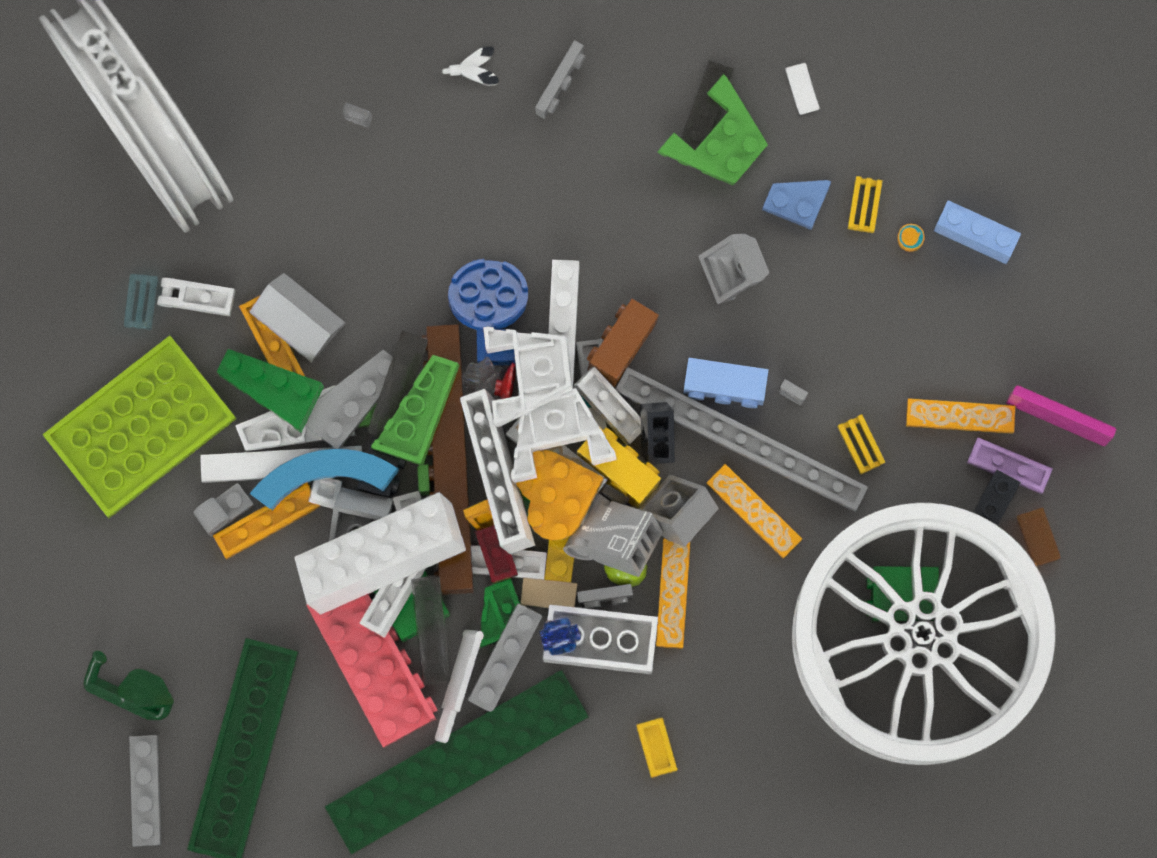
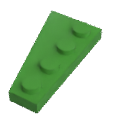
[371,355,460,466]

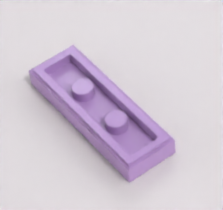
[967,438,1053,494]

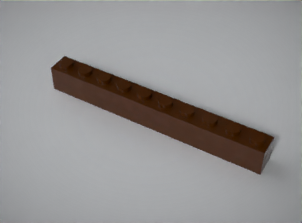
[422,324,474,595]

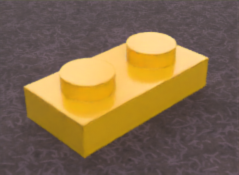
[544,536,574,583]

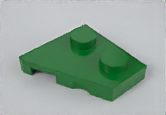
[480,578,520,648]

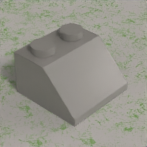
[639,474,719,547]
[329,487,393,541]

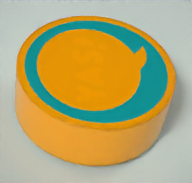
[897,224,925,252]

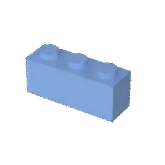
[934,200,1021,264]
[683,358,769,408]

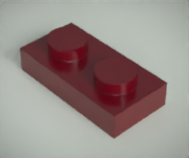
[475,525,518,584]

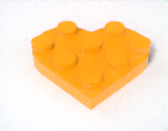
[516,450,605,541]

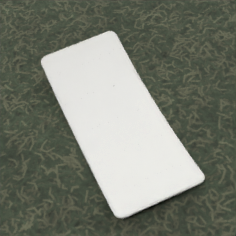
[786,63,819,115]

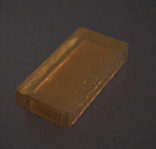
[1017,507,1061,567]

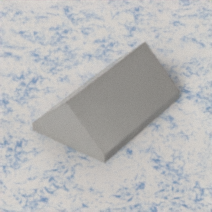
[250,273,345,363]

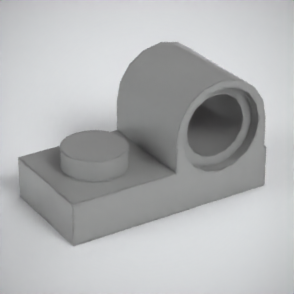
[193,483,254,537]

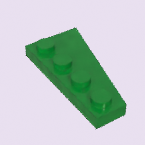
[217,349,324,433]

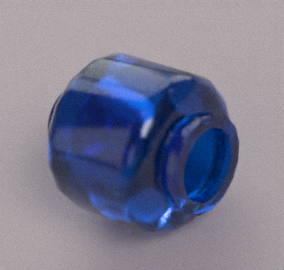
[539,617,581,656]

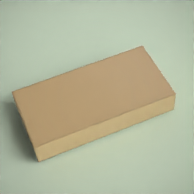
[521,578,577,608]

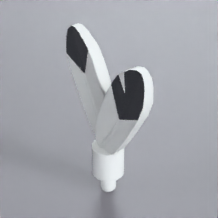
[442,46,499,86]

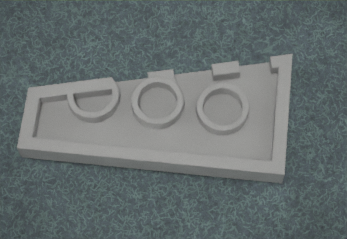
[305,350,405,449]

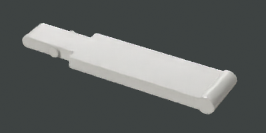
[435,629,484,743]

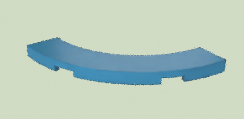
[250,449,399,511]

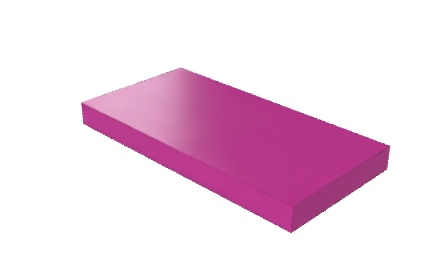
[1006,385,1117,447]

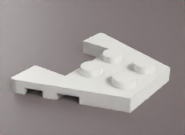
[483,327,573,427]
[511,388,617,483]

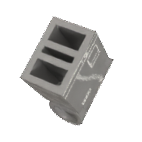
[563,493,663,577]

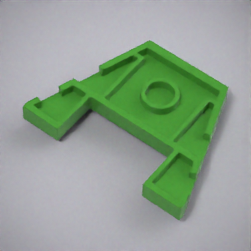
[657,74,768,186]

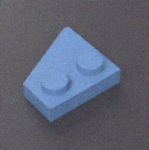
[762,180,831,230]

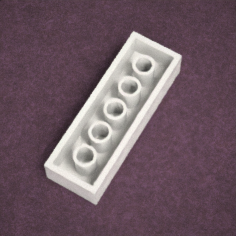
[294,492,466,614]

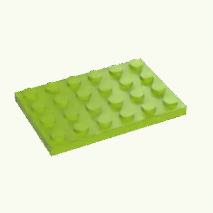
[42,335,236,518]

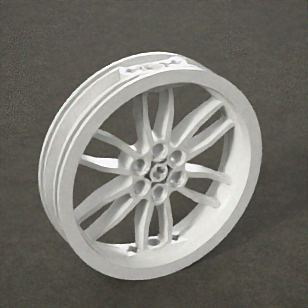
[39,0,234,233]
[792,503,1055,765]

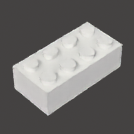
[543,605,658,674]

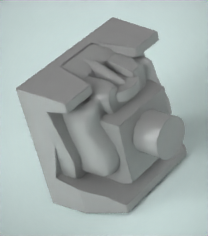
[698,234,769,304]

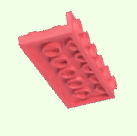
[306,592,438,748]

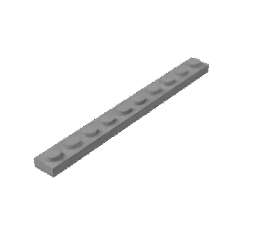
[616,367,868,512]

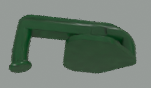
[83,650,174,720]

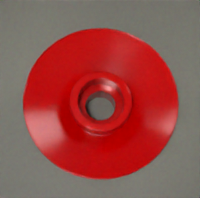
[494,363,516,399]

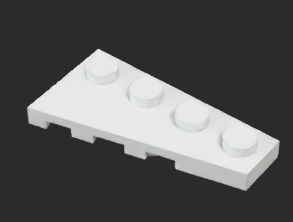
[235,385,356,452]

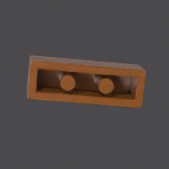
[587,299,659,387]

